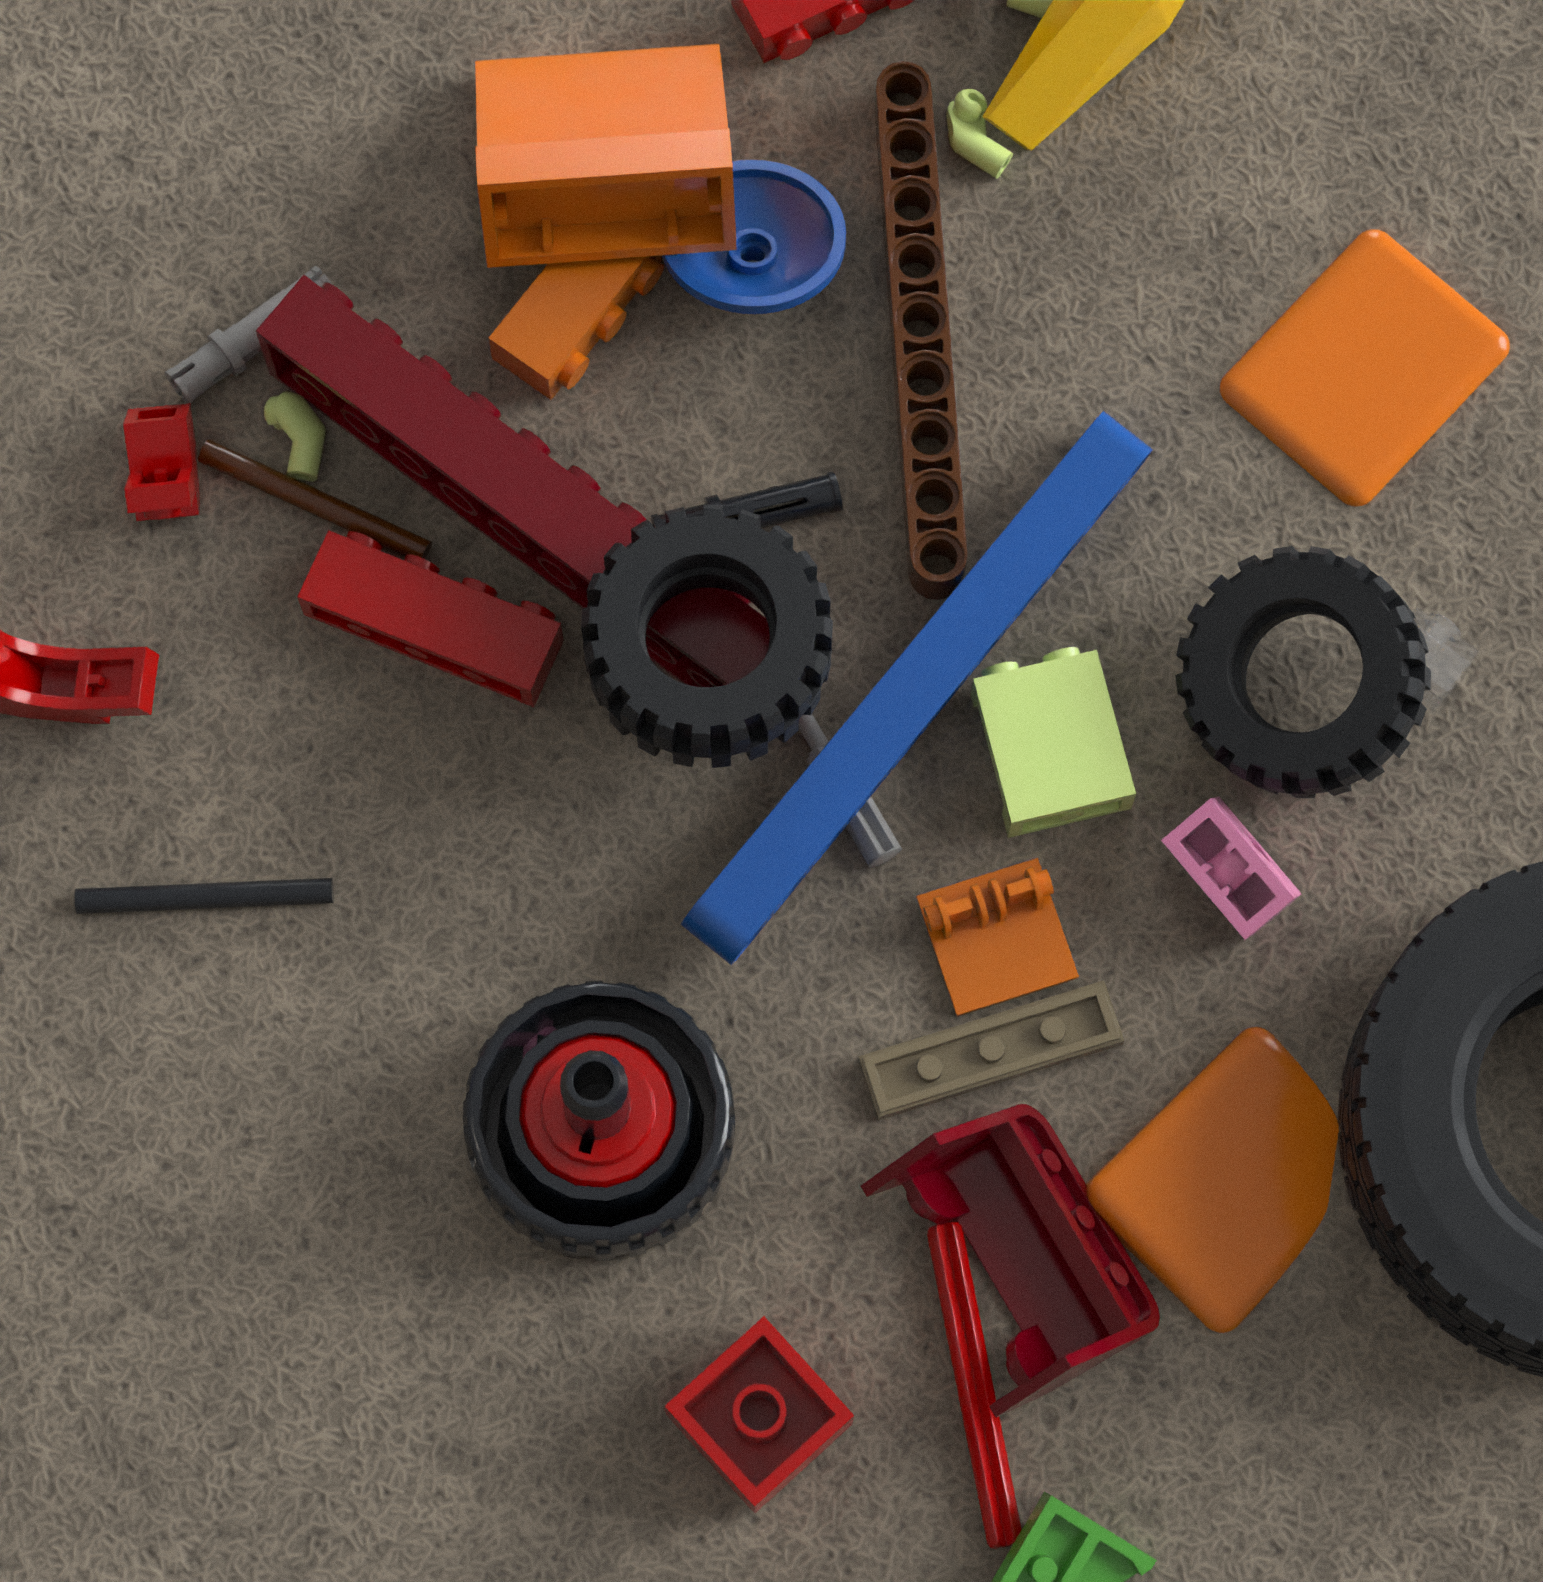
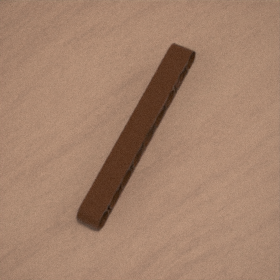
[875,61,967,600]

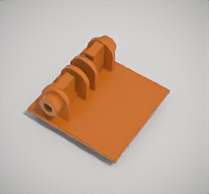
[916,858,1079,1017]

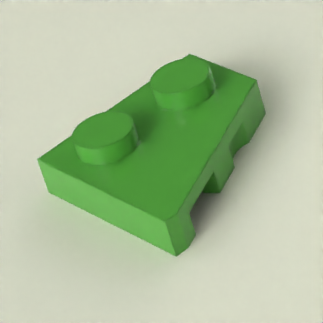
[991,1491,1157,1582]

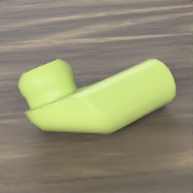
[946,89,1013,179]
[264,391,326,482]

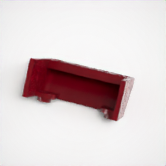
[860,1104,1160,1417]

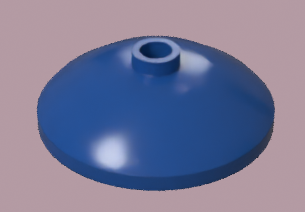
[662,160,846,314]

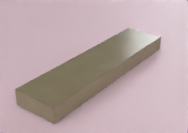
[858,980,1125,1121]

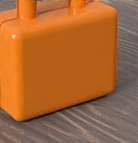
[1220,229,1510,507]
[1086,1027,1339,1333]

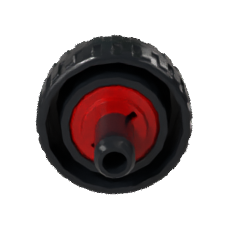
[463,981,735,1261]

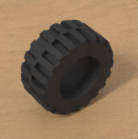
[581,505,833,768]
[1175,546,1431,798]

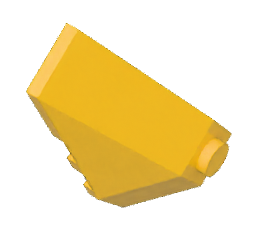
[982,0,1185,151]

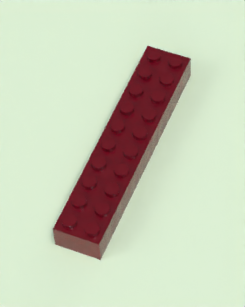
[256,275,770,687]

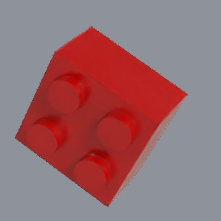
[664,1316,854,1514]

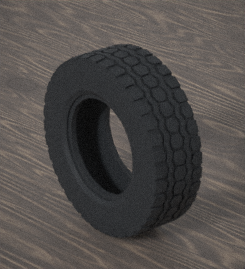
[1337,861,1543,1377]

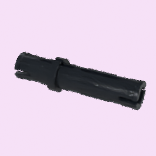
[651,471,843,529]

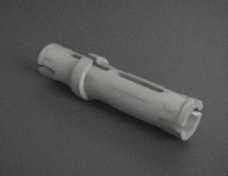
[165,265,332,403]

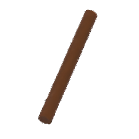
[198,439,432,559]

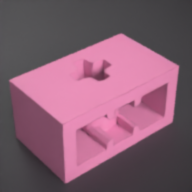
[1161,796,1302,940]

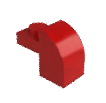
[123,403,200,521]

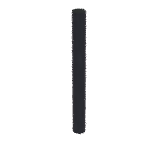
[75,878,334,914]

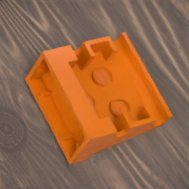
[475,44,737,268]

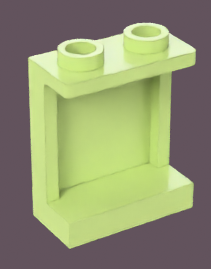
[971,647,1136,838]

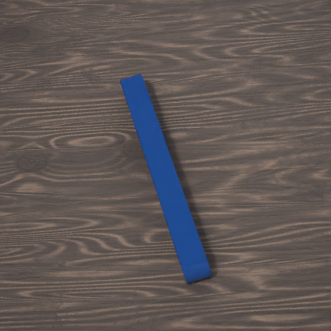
[681,411,1153,965]

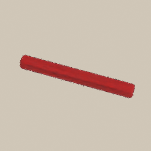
[927,1222,1022,1549]

